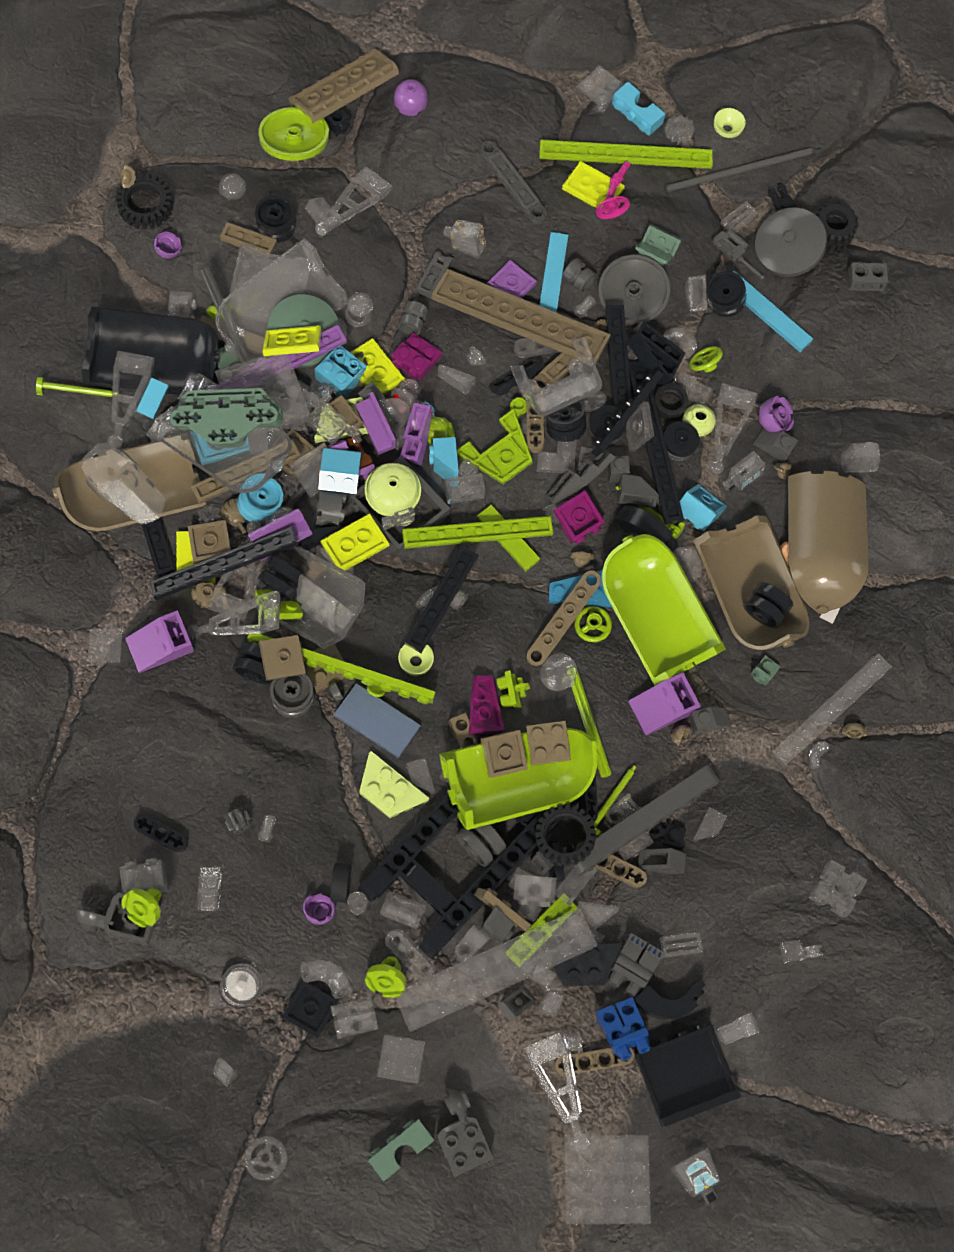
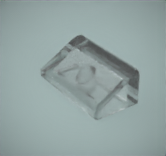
[305,197,343,233]
[380,891,426,929]

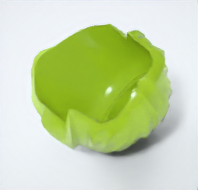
[428,417,455,446]

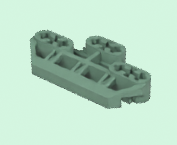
[170,388,284,448]

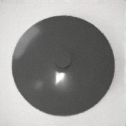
[755,208,827,277]
[598,255,670,326]

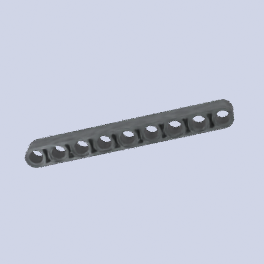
[572,765,721,875]

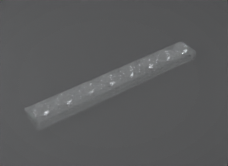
[771,653,892,767]

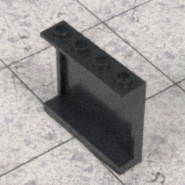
[634,1023,742,1128]

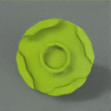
[122,887,162,927]
[365,956,407,998]

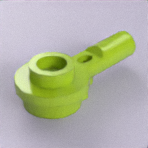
[510,397,527,420]

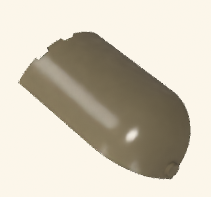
[52,434,206,531]
[788,471,869,614]
[694,515,809,650]

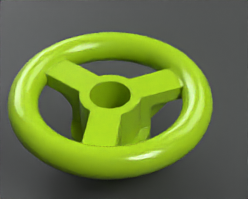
[689,346,723,372]
[574,606,612,642]

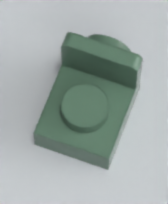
[751,655,780,686]

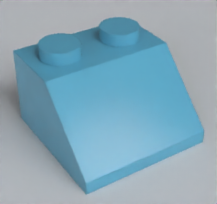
[429,437,459,487]
[318,447,361,494]
[680,484,727,531]

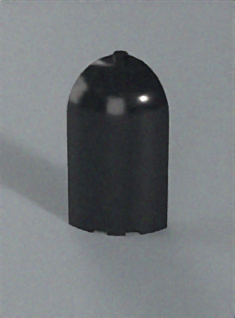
[81,306,221,395]

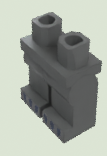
[608,933,665,998]

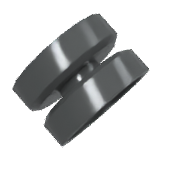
[270,674,314,718]
[456,825,506,867]

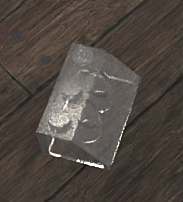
[296,574,357,635]

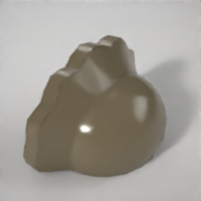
[121,165,136,188]
[774,462,791,479]
[570,551,594,568]
[842,723,867,738]
[671,725,690,745]

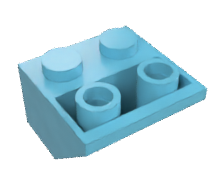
[315,346,367,398]

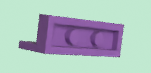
[355,392,396,455]
[248,509,312,561]

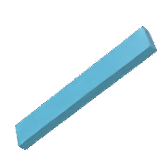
[539,232,568,313]
[733,271,813,353]

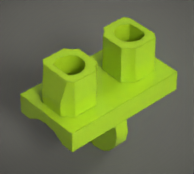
[496,671,530,709]

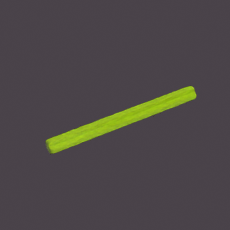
[567,668,611,778]

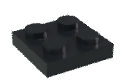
[282,981,339,1038]

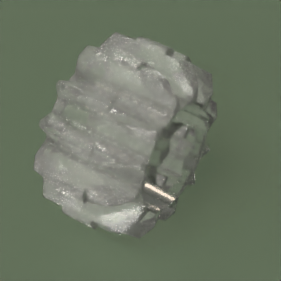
[665,114,695,145]

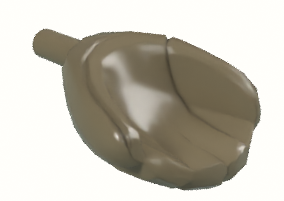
[220,499,246,534]

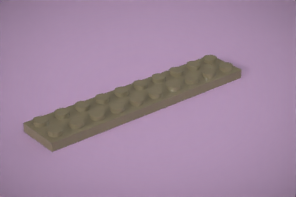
[431,269,610,366]

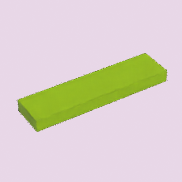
[477,505,540,572]

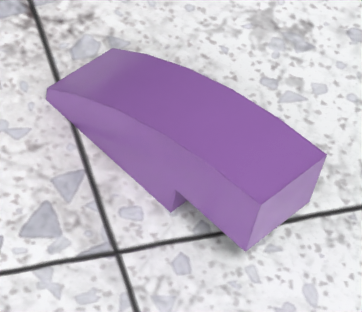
[400,403,432,465]

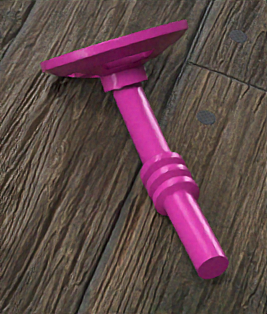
[595,161,630,219]

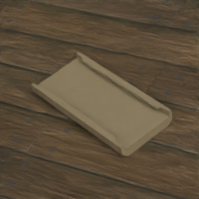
[288,48,399,124]

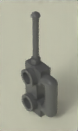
[712,229,764,280]

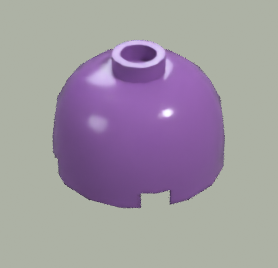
[394,79,428,116]
[759,396,794,432]

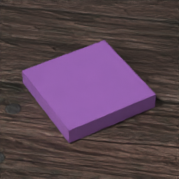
[487,260,537,299]

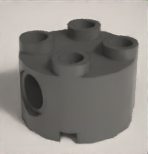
[315,489,346,527]

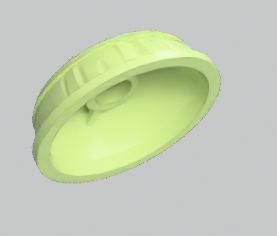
[365,463,421,517]

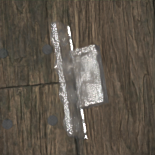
[302,389,361,445]

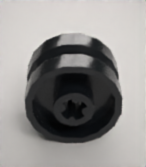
[255,196,296,243]
[706,271,747,317]
[545,395,587,442]
[257,555,307,601]
[743,582,794,629]
[232,642,273,685]

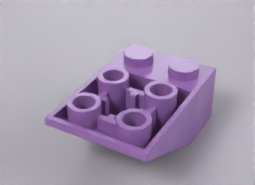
[125,610,194,673]
[628,673,701,736]

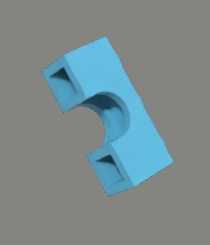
[612,82,665,136]

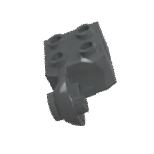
[76,892,160,946]
[436,1088,493,1177]

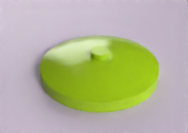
[258,107,329,161]

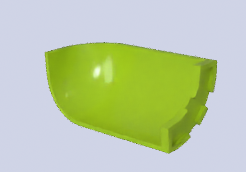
[602,534,726,686]
[439,728,598,830]

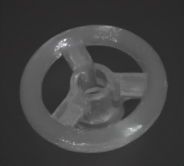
[245,1136,287,1181]

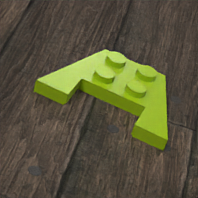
[457,409,533,485]

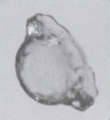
[467,346,486,366]
[399,379,421,395]

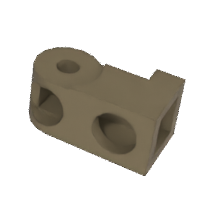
[448,713,478,748]

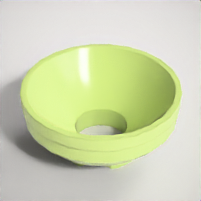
[714,108,745,138]
[682,404,715,436]
[398,645,434,676]

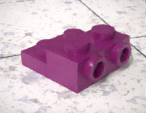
[391,333,442,382]
[553,491,605,544]

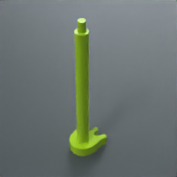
[36,377,118,397]
[616,485,685,539]
[582,765,636,838]

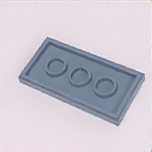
[334,683,421,759]

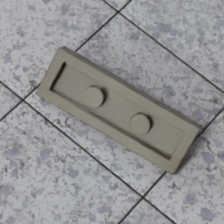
[220,222,277,258]
[474,888,531,932]

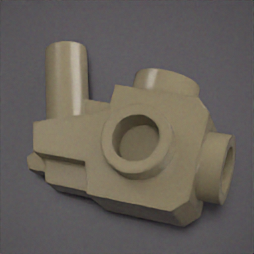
[191,583,231,611]

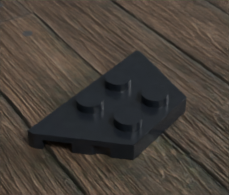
[543,942,622,987]

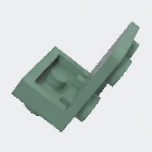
[635,224,682,265]

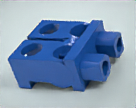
[596,997,650,1061]

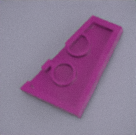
[469,675,505,734]

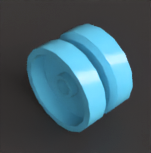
[237,475,283,524]

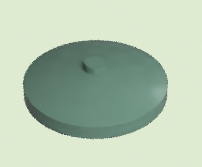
[267,294,340,367]

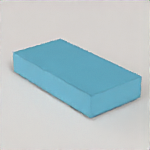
[136,377,169,419]

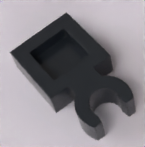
[649,824,686,849]

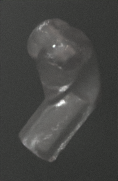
[809,741,829,769]

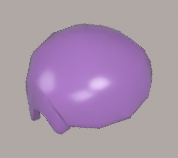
[154,231,182,259]
[303,893,335,925]

